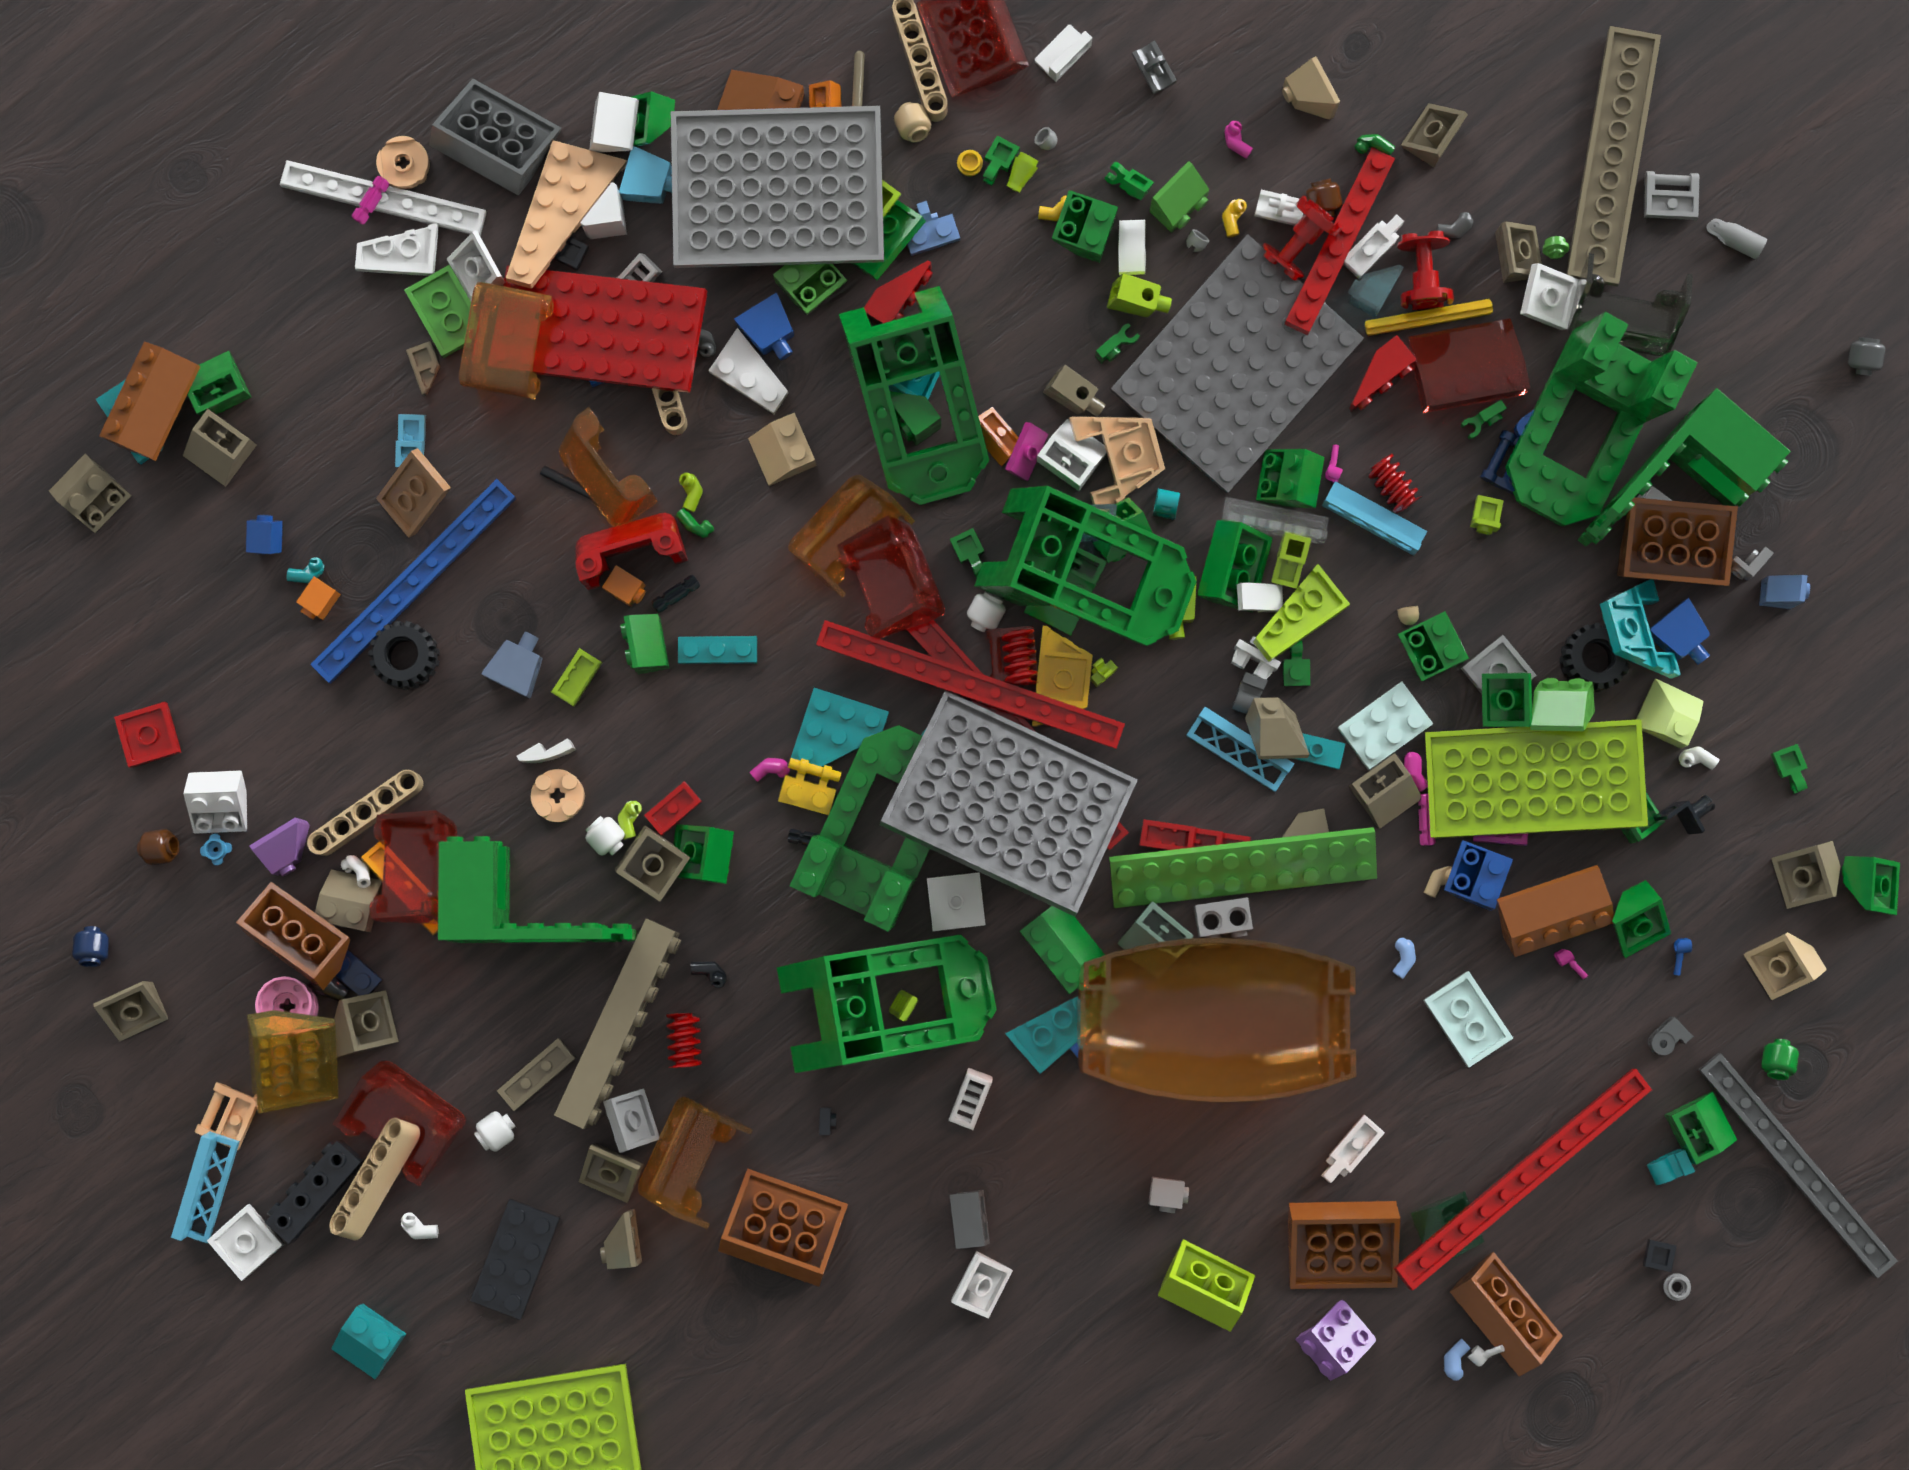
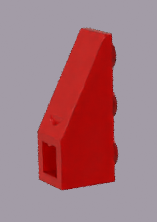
[864,261,933,325]
[1349,335,1417,412]

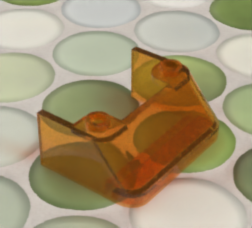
[788,475,915,598]
[638,1097,753,1229]

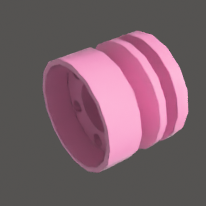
[255,976,319,1036]

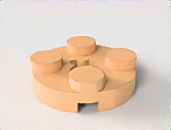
[376,136,430,189]
[531,769,585,823]

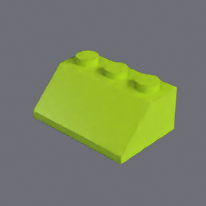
[1158,1239,1255,1332]

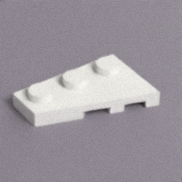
[355,223,439,276]
[709,328,788,414]

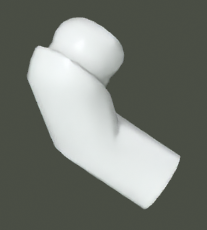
[1679,747,1719,770]

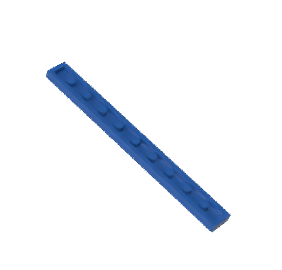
[310,479,517,684]

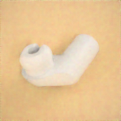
[341,855,371,888]
[401,1212,439,1239]

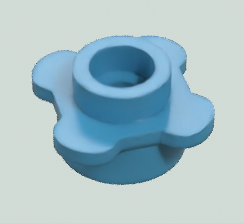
[200,834,232,865]

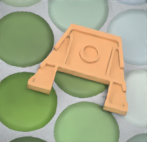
[1069,417,1165,511]

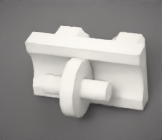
[1255,189,1303,226]
[1231,636,1281,679]

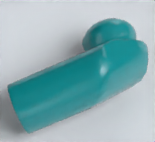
[287,557,324,584]

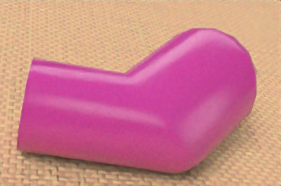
[1224,121,1253,159]

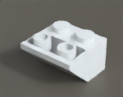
[1037,419,1107,491]
[183,771,247,833]

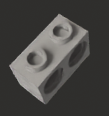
[1193,897,1253,942]

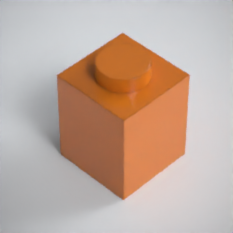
[602,565,646,607]
[296,576,341,620]

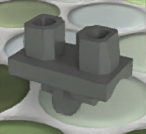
[1132,41,1177,95]

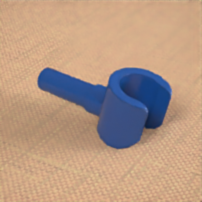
[1674,938,1692,976]

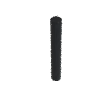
[540,466,614,509]

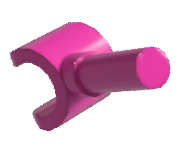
[1325,445,1343,482]
[1554,949,1588,979]

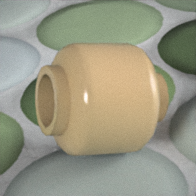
[894,102,931,142]

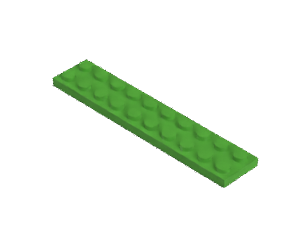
[1109,827,1377,908]

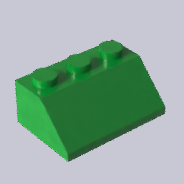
[1197,520,1273,613]
[1020,906,1110,994]

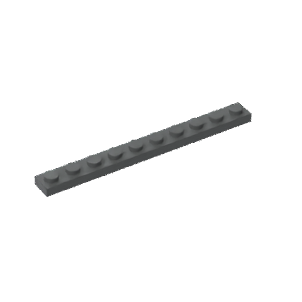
[1698,1053,1898,1278]

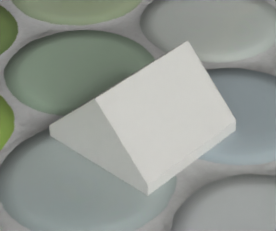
[589,92,639,153]
[580,182,627,239]
[447,231,505,303]
[951,1251,1013,1318]

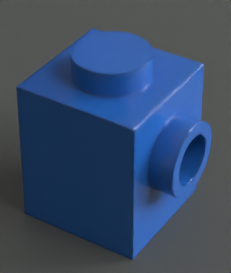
[246,515,283,554]

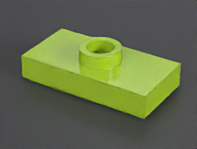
[551,648,602,707]

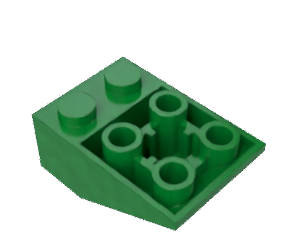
[1024,547,1107,636]

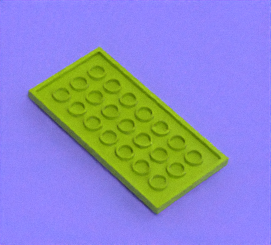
[1425,719,1648,838]

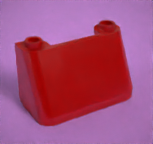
[575,513,688,590]

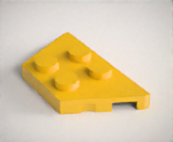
[1032,625,1093,727]

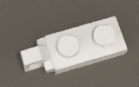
[1343,214,1404,280]
[1321,1115,1385,1183]

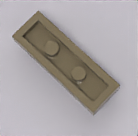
[497,1038,576,1111]

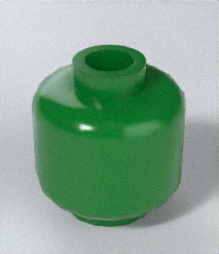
[1761,1039,1799,1080]

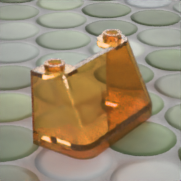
[459,282,554,400]
[559,407,658,526]

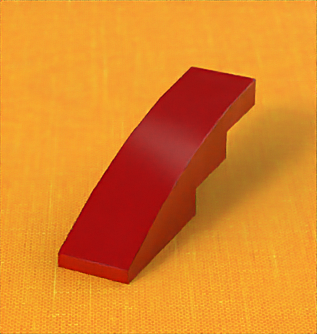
[1140,819,1251,851]

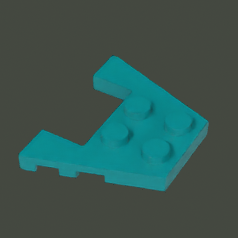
[1600,579,1681,678]

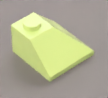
[1636,678,1703,749]

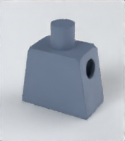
[482,632,543,699]

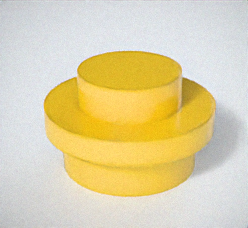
[957,150,983,176]

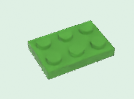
[404,264,489,358]

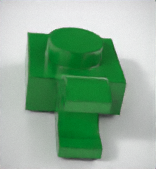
[983,136,1020,186]
[1104,162,1154,200]
[1095,323,1140,364]
[1460,400,1507,439]
[950,528,985,578]
[1283,640,1310,686]
[1770,744,1808,794]

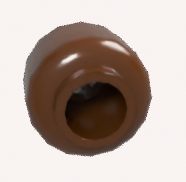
[1306,178,1342,216]
[137,829,179,865]

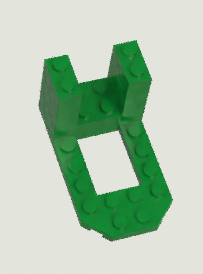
[839,286,989,505]
[1505,312,1698,527]
[1578,388,1791,547]
[974,486,1197,646]
[790,725,930,932]
[438,836,638,943]
[777,935,997,1073]

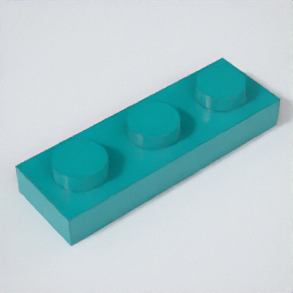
[678,636,757,664]

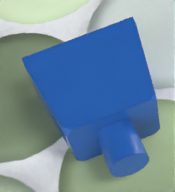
[734,293,794,361]
[1650,598,1710,665]

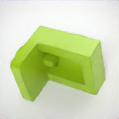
[1470,495,1504,535]

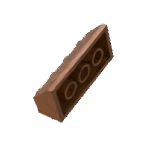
[99,341,201,461]
[1497,865,1614,957]
[236,882,350,990]
[1450,1252,1562,1377]

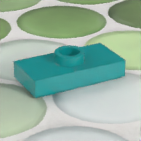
[1292,733,1346,770]

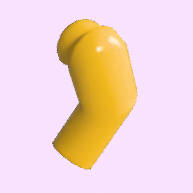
[1038,196,1067,222]
[1222,199,1247,238]

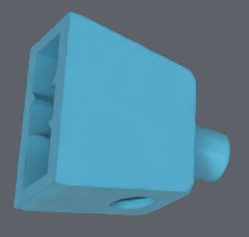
[619,146,672,204]

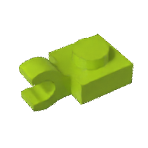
[1090,658,1118,687]

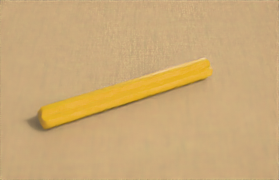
[1364,299,1493,336]

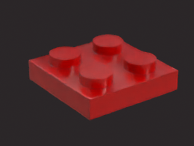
[114,702,182,768]

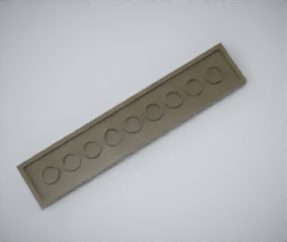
[1566,26,1661,286]

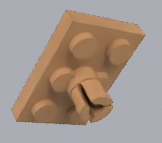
[376,448,451,538]

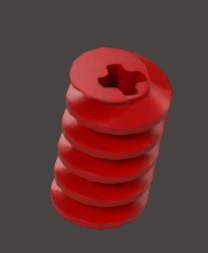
[1368,454,1422,513]
[1002,629,1038,686]
[666,1013,702,1068]

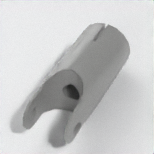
[1707,218,1767,260]

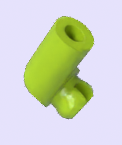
[679,473,703,512]

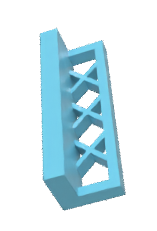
[1322,481,1427,556]
[1186,707,1295,792]
[171,1131,240,1243]

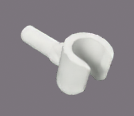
[1468,1345,1505,1367]

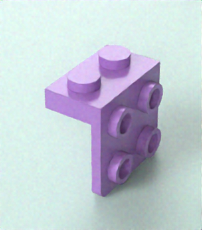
[1295,1300,1376,1381]

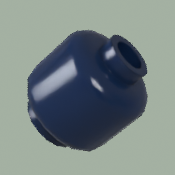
[72,926,109,967]

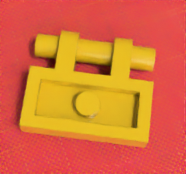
[778,758,841,815]

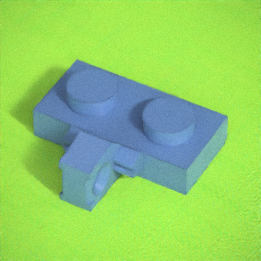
[907,201,960,256]

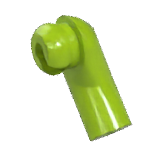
[618,801,642,840]

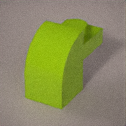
[1271,532,1311,589]

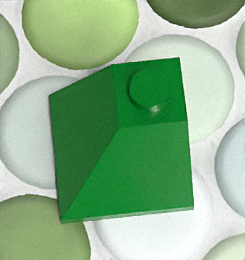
[631,91,675,147]
[1842,856,1900,915]
[1612,880,1671,958]

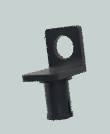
[1653,795,1715,834]

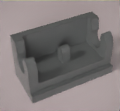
[950,1190,990,1249]

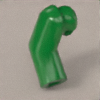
[1354,134,1395,155]
[676,508,714,538]

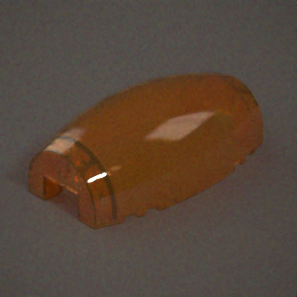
[1077,938,1356,1103]

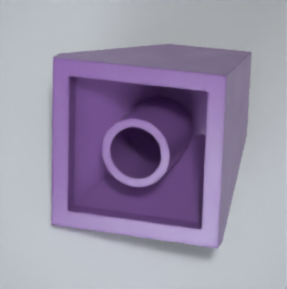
[250,817,310,877]

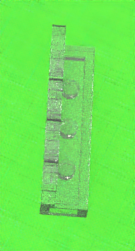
[1221,497,1329,544]

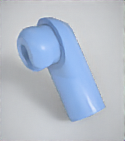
[1392,938,1416,979]
[1444,1339,1471,1381]

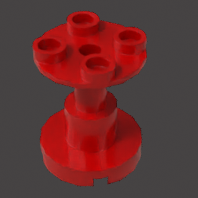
[1262,195,1343,281]
[1397,231,1454,310]

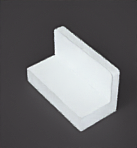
[1035,25,1092,82]

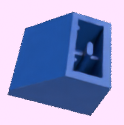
[1444,840,1513,911]

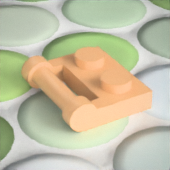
[195,1082,261,1150]

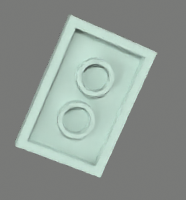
[1337,682,1433,770]
[1423,971,1513,1068]

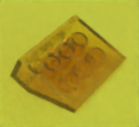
[247,1010,338,1113]

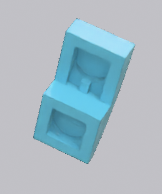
[395,414,426,467]

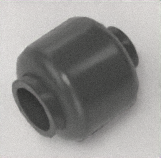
[1848,337,1885,376]

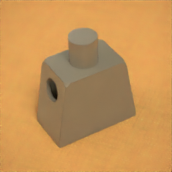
[1043,365,1106,417]

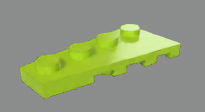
[1253,564,1350,662]

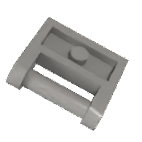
[1644,171,1699,220]

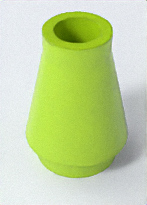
[1006,152,1039,193]

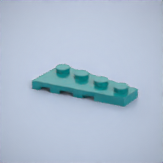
[1005,983,1120,1074]

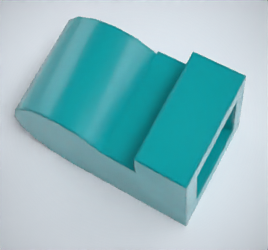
[1153,488,1180,520]
[1647,1149,1695,1185]

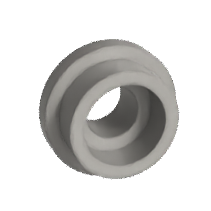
[1663,1273,1691,1301]

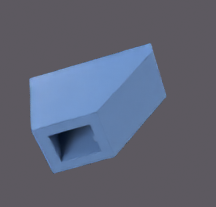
[1759,575,1810,609]

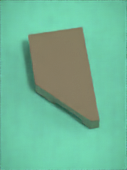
[406,341,440,396]
[1282,808,1329,837]

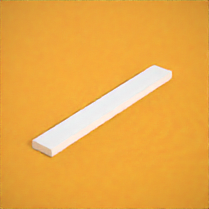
[280,160,487,236]

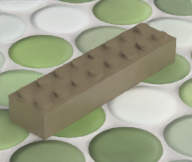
[554,919,681,1129]

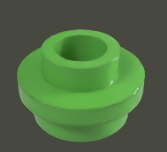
[1542,236,1569,259]

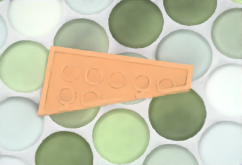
[506,140,627,289]

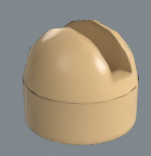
[1397,606,1419,625]

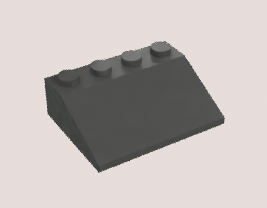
[429,79,561,195]

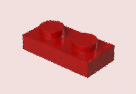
[644,781,702,836]

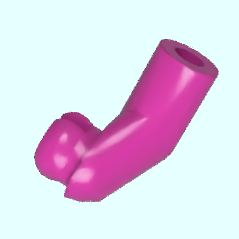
[1404,752,1428,792]
[750,758,790,782]

